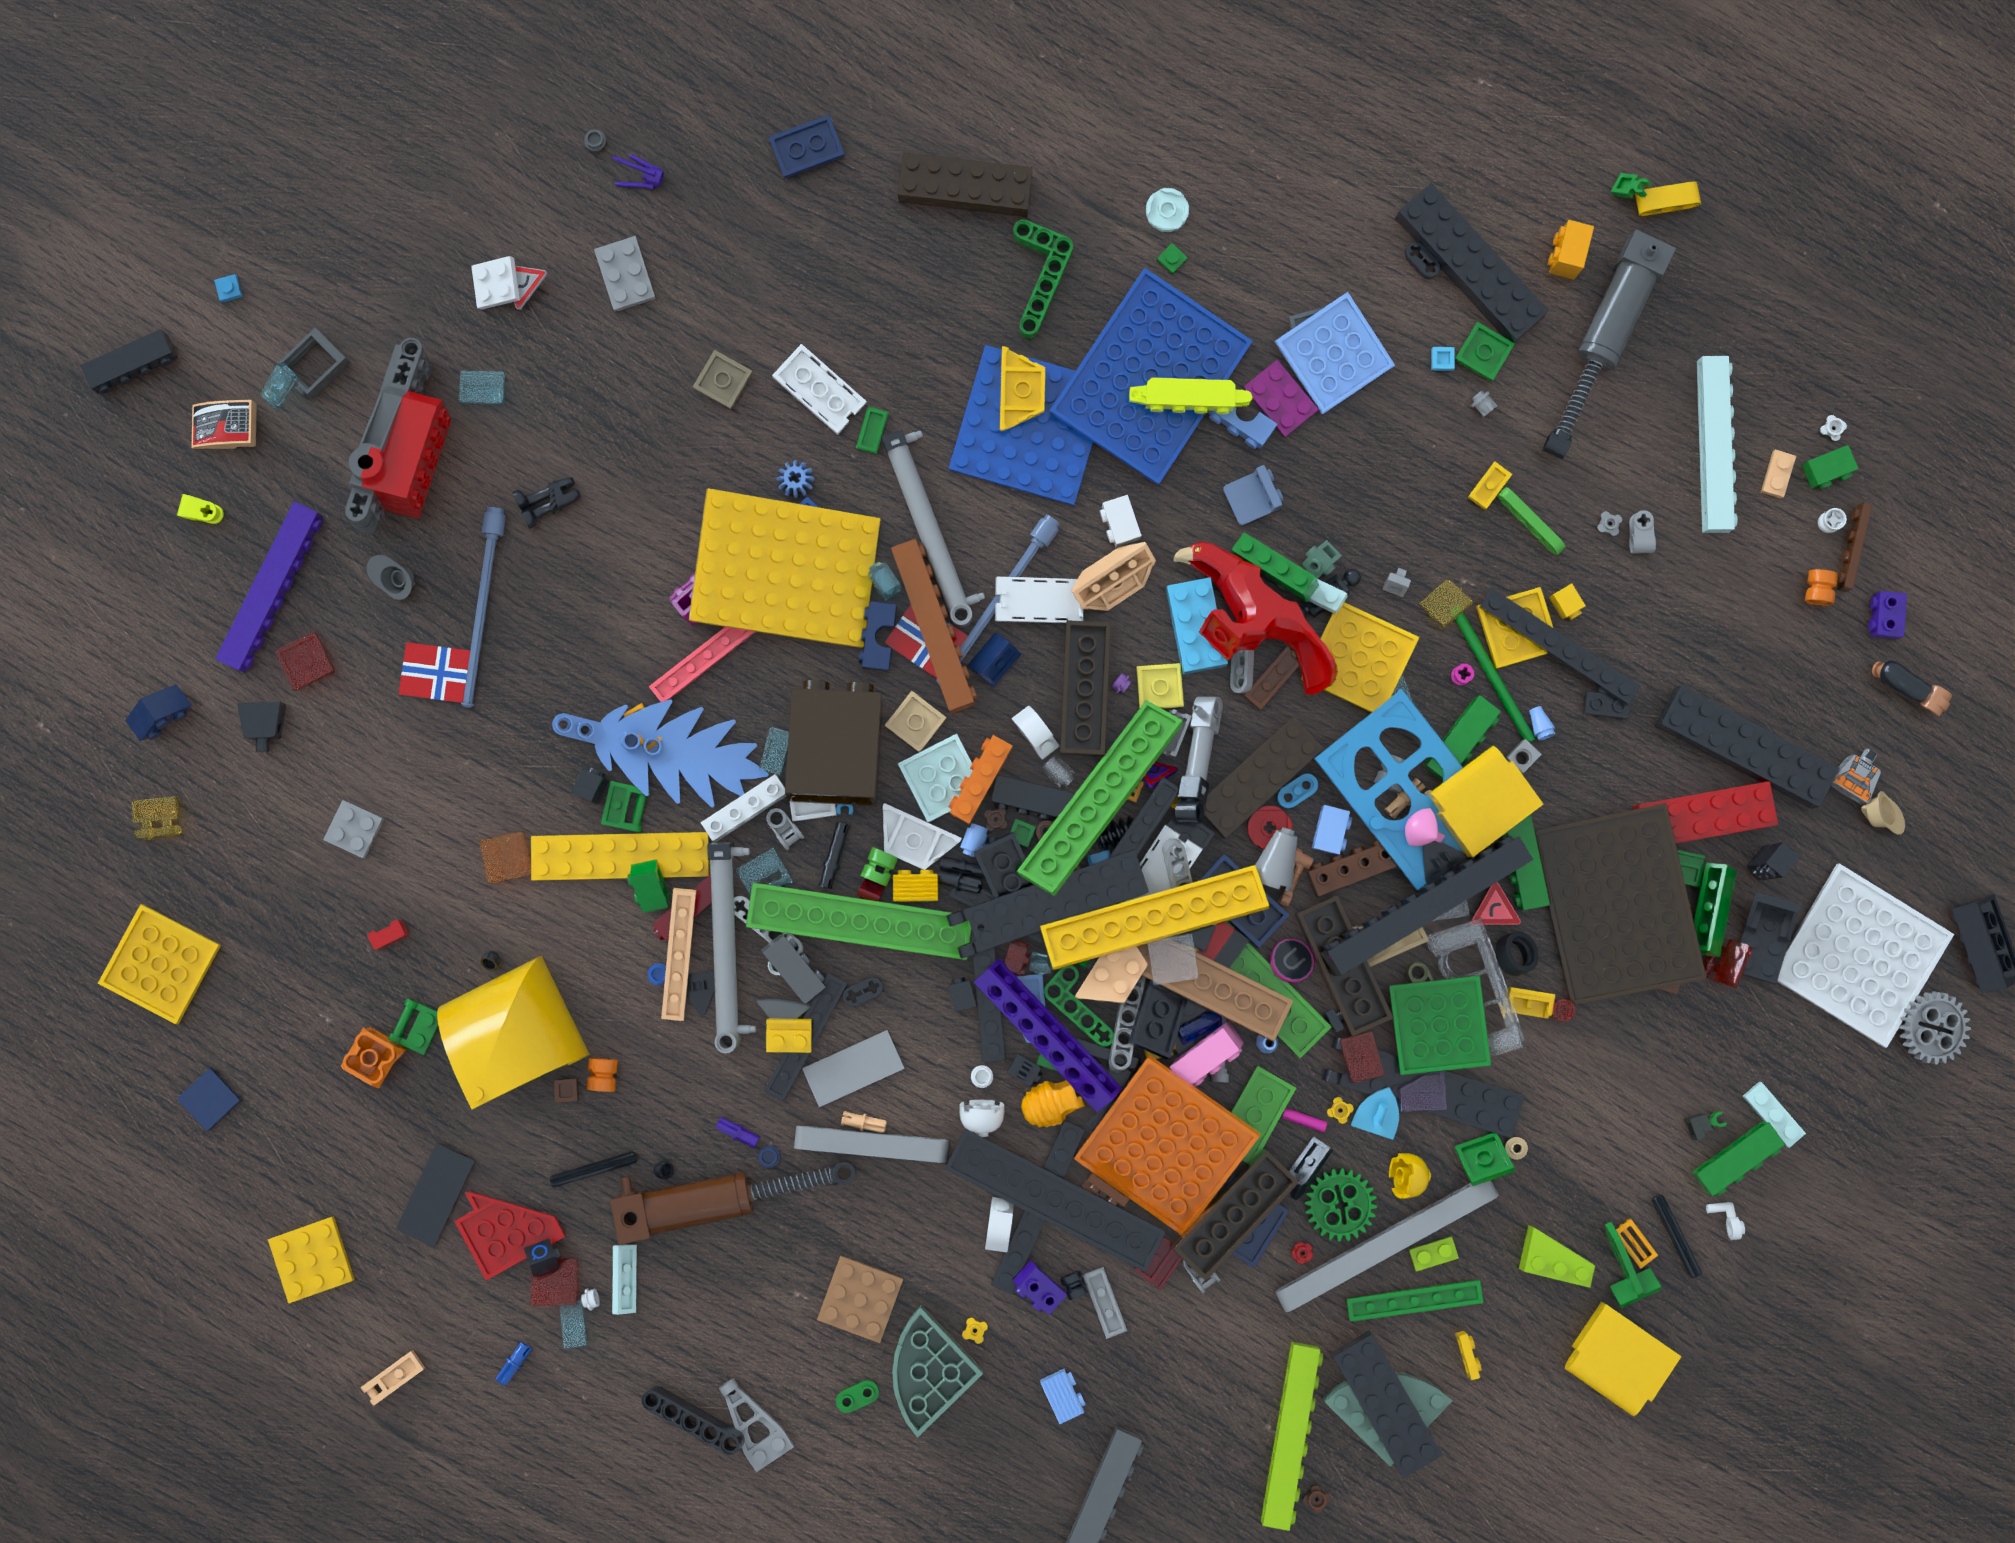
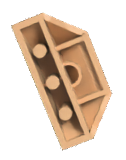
[1071,542,1156,611]

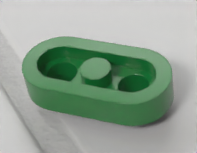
[836,1379,879,1413]

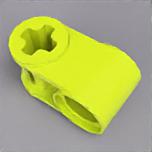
[177,494,224,524]

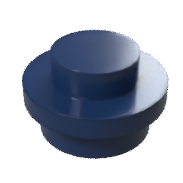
[758,1145,780,1168]

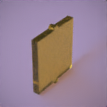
[1419,579,1473,628]

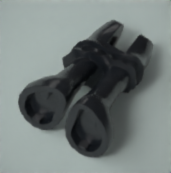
[512,477,581,529]

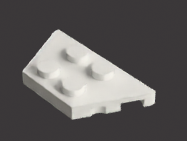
[883,803,962,870]

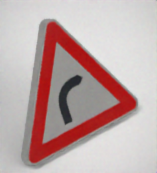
[514,266,548,310]

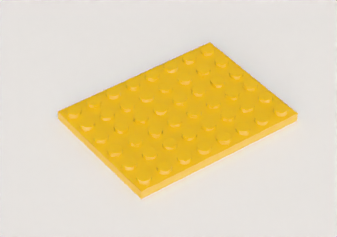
[689,488,880,648]

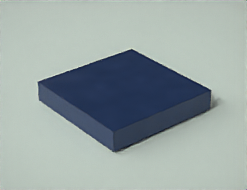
[177,1068,242,1131]

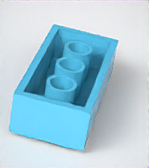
[1166,577,1228,675]

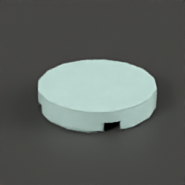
[1146,188,1189,232]

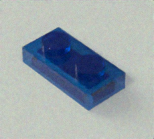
[1178,1012,1223,1045]

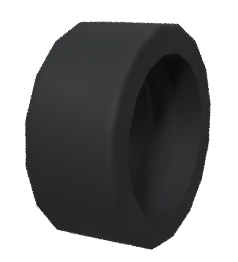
[1495,931,1539,976]

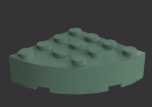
[892,1304,983,1438]
[1322,1371,1452,1466]

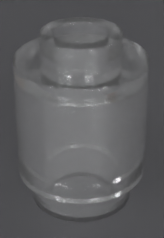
[1042,755,1075,788]

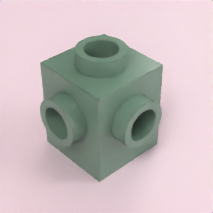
[1302,540,1342,579]

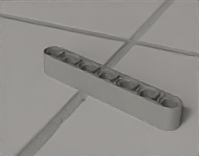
[794,1125,949,1163]

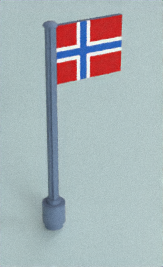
[399,507,506,708]
[885,514,1060,686]

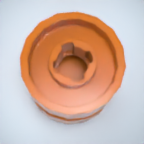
[1805,569,1838,606]
[586,1058,618,1092]

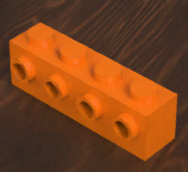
[948,735,1013,825]

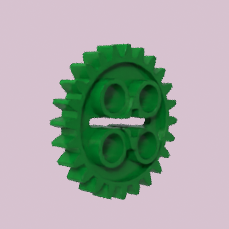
[1304,1168,1377,1242]

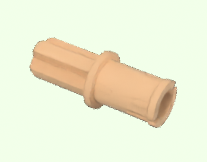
[841,1111,887,1133]

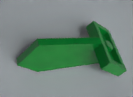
[1605,1222,1661,1308]

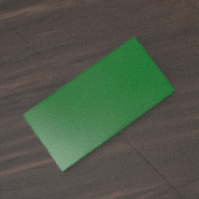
[856,406,889,455]

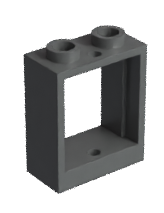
[277,327,351,399]

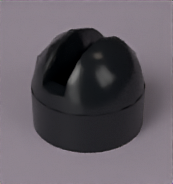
[480,951,500,971]
[653,1161,673,1179]

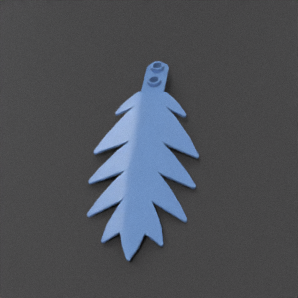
[552,699,769,807]

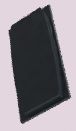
[396,1143,475,1247]

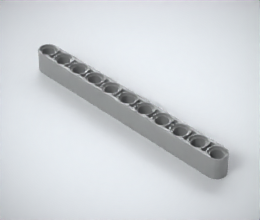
[1275,1181,1499,1312]

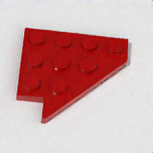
[454,1191,566,1280]

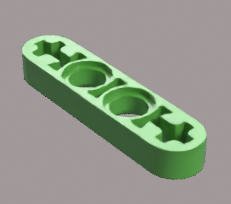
[1497,487,1566,555]

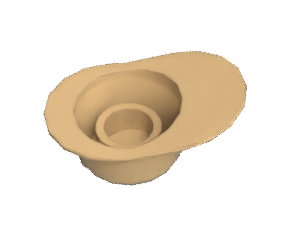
[1861,791,1905,835]

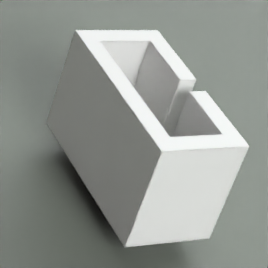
[1099,495,1141,548]

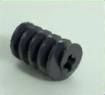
[1096,816,1134,851]

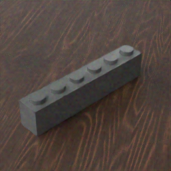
[1066,1425,1144,1543]

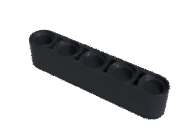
[641,1386,745,1455]

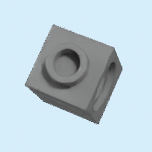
[1505,739,1542,774]

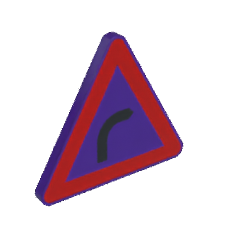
[1142,762,1178,788]

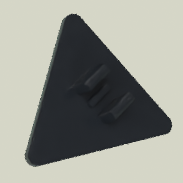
[1422,841,1466,883]
[686,971,715,1016]

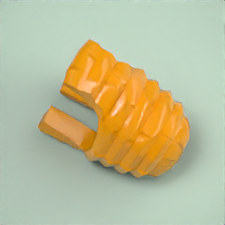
[1021,1080,1086,1128]

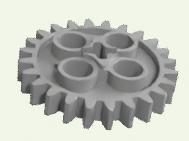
[1899,991,1971,1065]

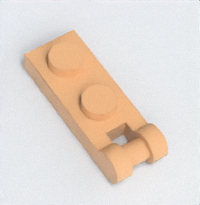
[361,1350,425,1406]

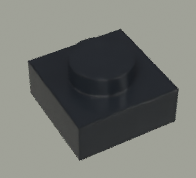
[1322,1009,1344,1033]

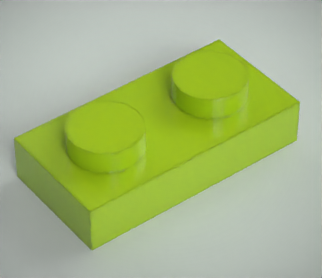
[1408,1236,1459,1271]

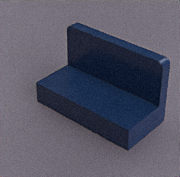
[968,633,1021,687]

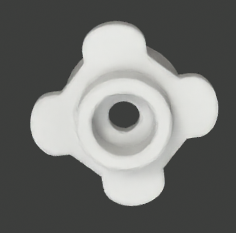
[1820,415,1847,441]

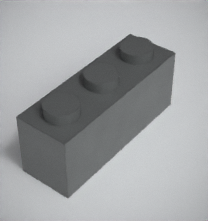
[761,933,825,1004]

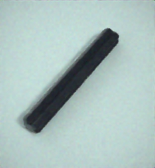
[550,1151,637,1187]
[1652,1194,1702,1278]

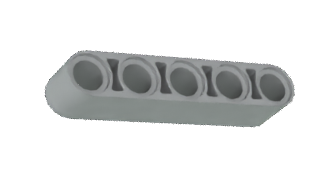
[1109,976,1145,1074]

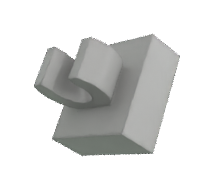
[1382,568,1411,597]

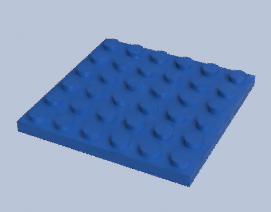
[948,345,1093,506]

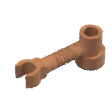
[1278,848,1314,907]

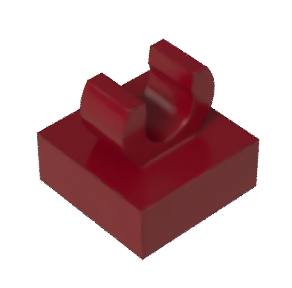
[857,878,885,901]

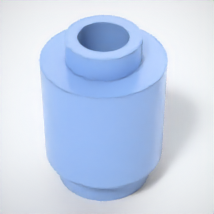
[960,823,988,858]

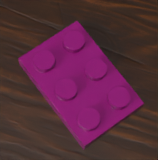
[1243,360,1319,438]

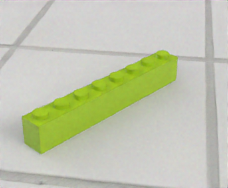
[1261,1341,1323,1531]

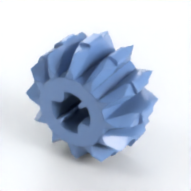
[777,460,814,498]

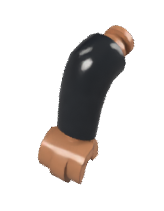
[1872,660,1952,716]

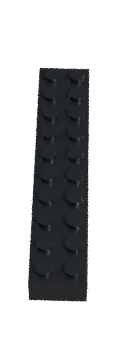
[1320,836,1533,976]

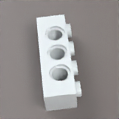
[701,774,786,842]

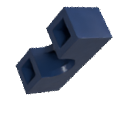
[859,601,897,672]

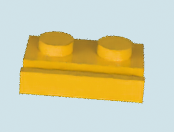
[766,1018,812,1053]

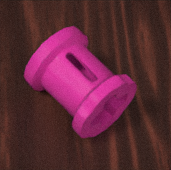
[1451,664,1474,686]

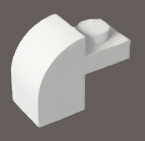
[1012,706,1060,759]
[985,1197,1014,1252]

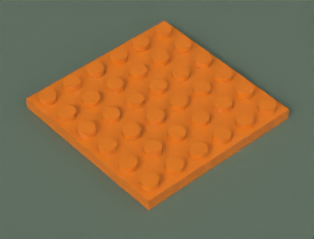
[1074,1055,1261,1235]

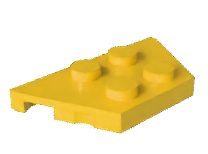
[1000,346,1045,431]

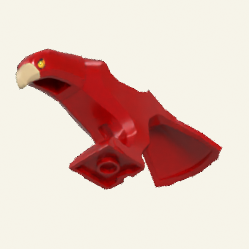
[1173,542,1338,695]

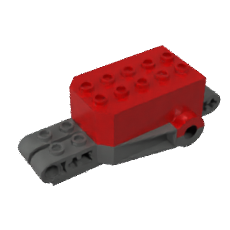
[345,338,451,535]

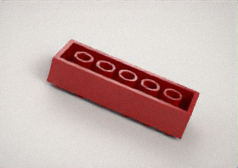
[1632,781,1778,843]

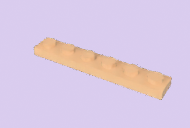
[661,888,696,1021]

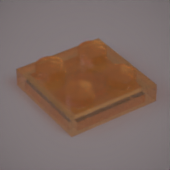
[479,831,531,884]

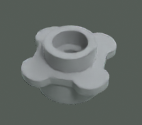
[1597,511,1622,536]

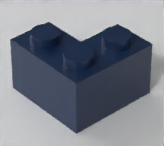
[125,684,191,742]

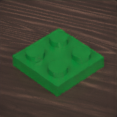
[1454,322,1515,382]
[1455,1133,1515,1187]

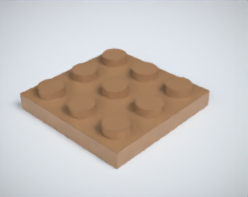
[817,1255,904,1343]

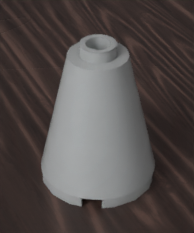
[1255,827,1298,891]

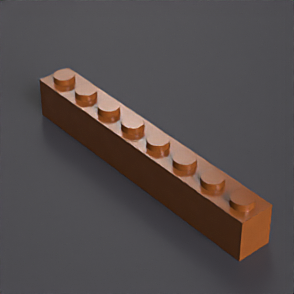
[891,539,977,714]

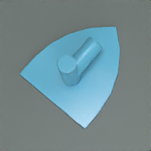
[1351,1087,1399,1140]

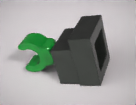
[1684,1111,1727,1141]

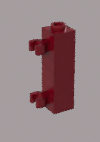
[652,874,712,942]

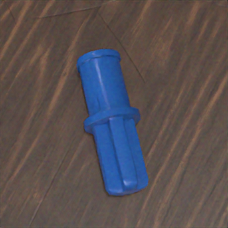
[496,1341,533,1385]

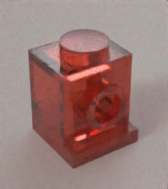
[1004,941,1030,976]

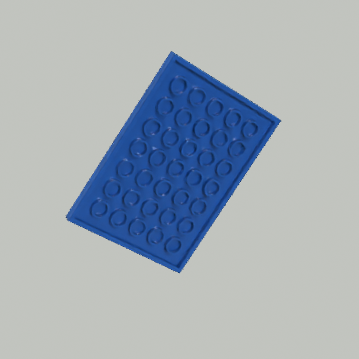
[1049,267,1253,485]

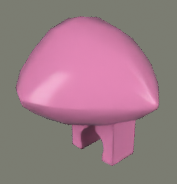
[1405,808,1445,847]

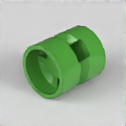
[860,847,898,887]

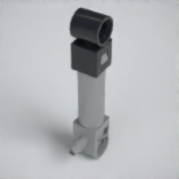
[1175,696,1223,823]

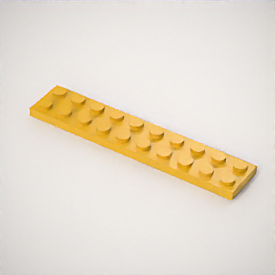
[1040,865,1269,970]

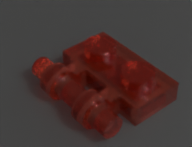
[1703,939,1752,989]

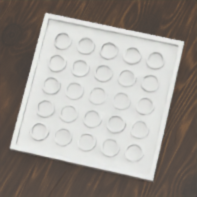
[1777,864,1954,1048]

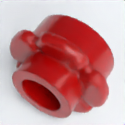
[1291,1242,1313,1264]

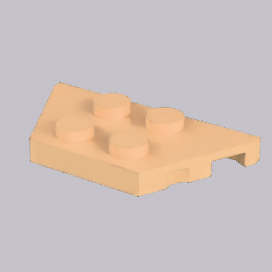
[1075,946,1148,1004]

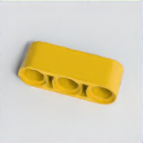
[1635,181,1701,216]

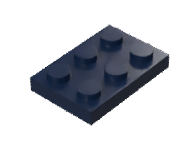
[769,115,845,179]

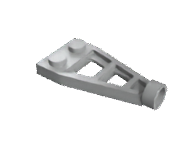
[719,1378,795,1472]

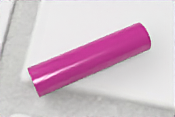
[1281,1108,1327,1133]

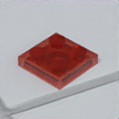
[275,632,335,691]
[531,1259,578,1307]

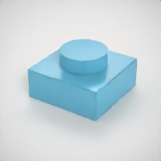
[1431,347,1455,371]

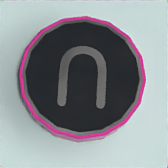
[1270,939,1314,983]

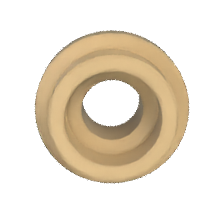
[1505,1137,1528,1160]

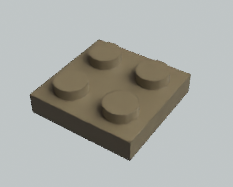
[693,350,753,410]

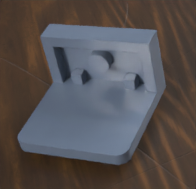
[1223,465,1283,525]

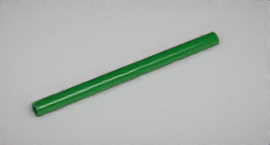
[1450,605,1536,742]

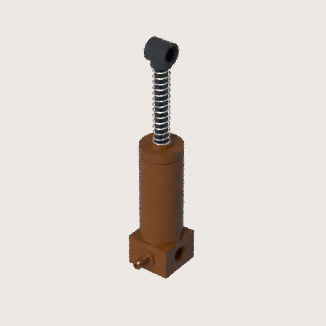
[610,1161,856,1245]

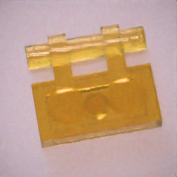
[131,796,181,840]

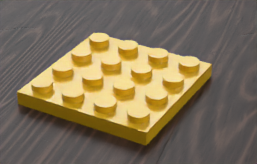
[1301,602,1419,713]
[98,904,221,1024]

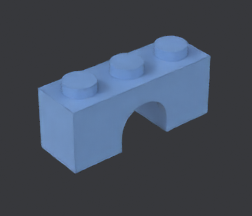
[1207,407,1277,450]

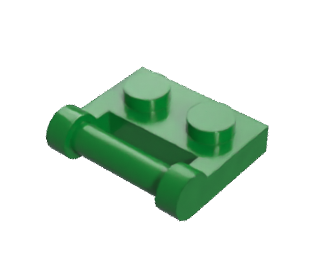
[601,781,650,833]
[388,998,439,1055]

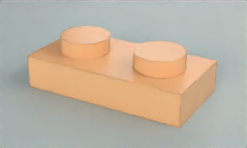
[1761,449,1796,499]

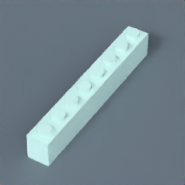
[1697,356,1737,533]

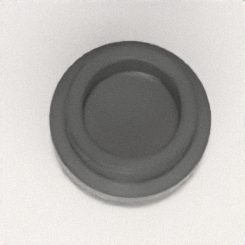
[584,129,606,152]

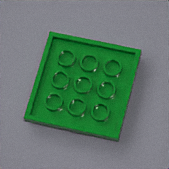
[1389,975,1491,1075]

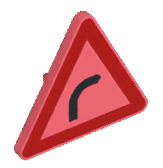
[1471,882,1521,925]

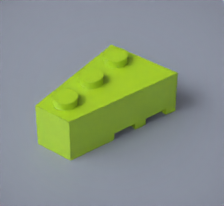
[1519,1225,1595,1288]

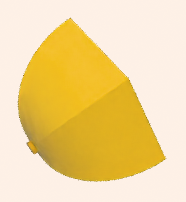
[437,956,590,1109]

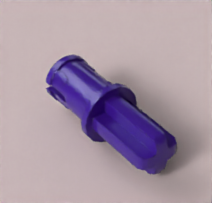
[716,1117,760,1149]

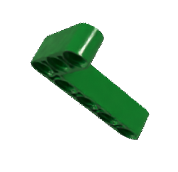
[1013,220,1073,340]

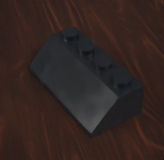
[1952,894,2015,994]

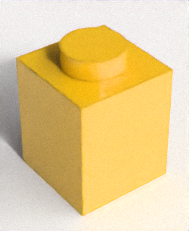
[1549,584,1586,620]

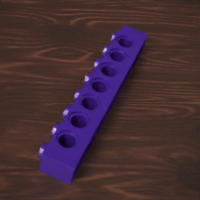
[974,958,1123,1113]

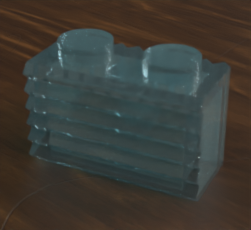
[868,562,902,601]

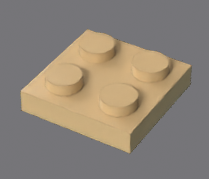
[885,691,947,752]

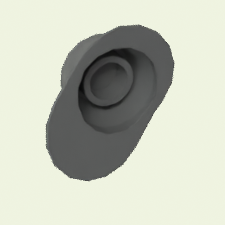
[366,554,415,600]

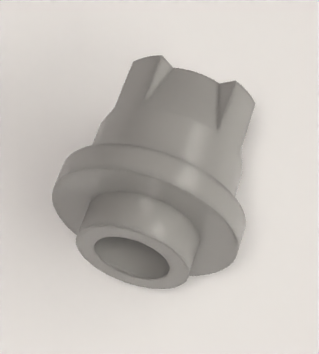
[1471,391,1497,417]

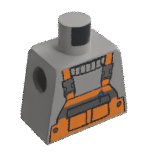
[1831,749,1881,805]

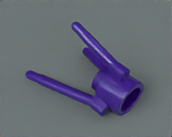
[613,154,664,190]

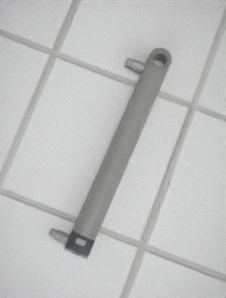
[882,429,985,628]
[707,842,756,1053]

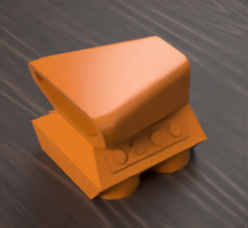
[341,1027,407,1088]

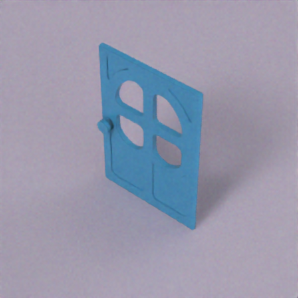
[1314,689,1464,890]

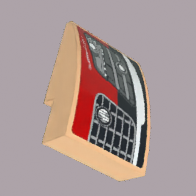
[192,400,257,449]

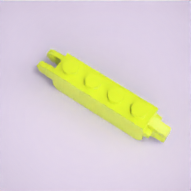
[1129,378,1253,414]

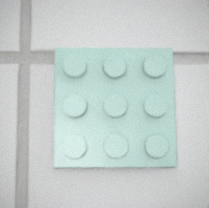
[898,734,973,823]

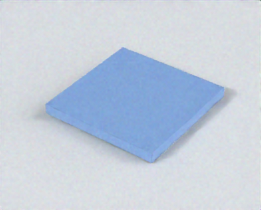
[1274,292,1395,414]

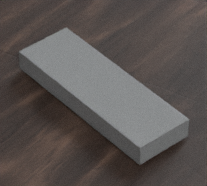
[1082,1267,1127,1339]

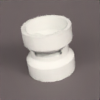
[1818,508,1847,533]

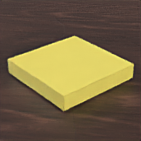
[1136,663,1184,709]

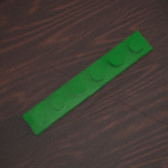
[1346,1280,1483,1322]

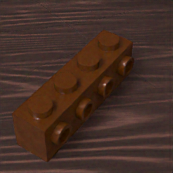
[1306,841,1397,897]

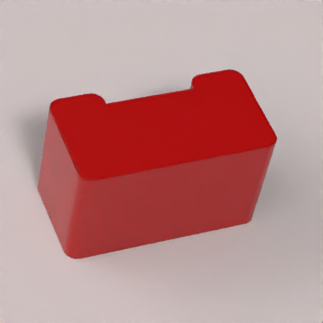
[367,920,409,950]

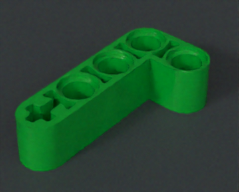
[1044,965,1114,1046]

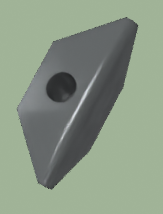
[757,999,811,1019]

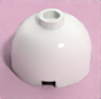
[960,1099,1004,1137]

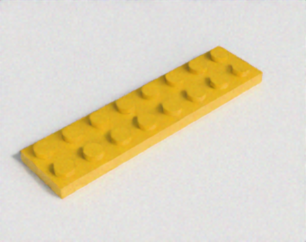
[531,832,709,881]

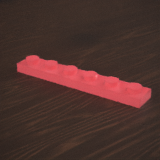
[649,627,756,702]

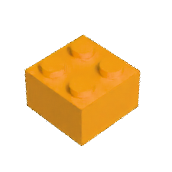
[1547,220,1594,280]

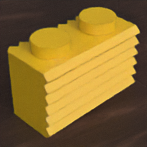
[893,870,938,902]

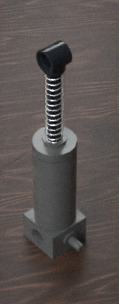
[1542,230,1676,460]

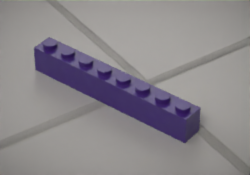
[215,501,323,673]

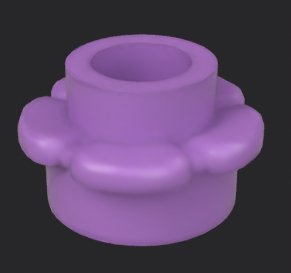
[1111,673,1131,693]

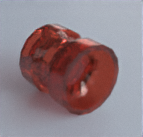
[1551,999,1575,1021]

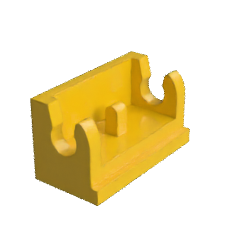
[1503,987,1555,1019]

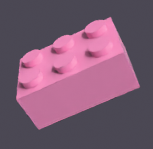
[1170,1021,1244,1087]

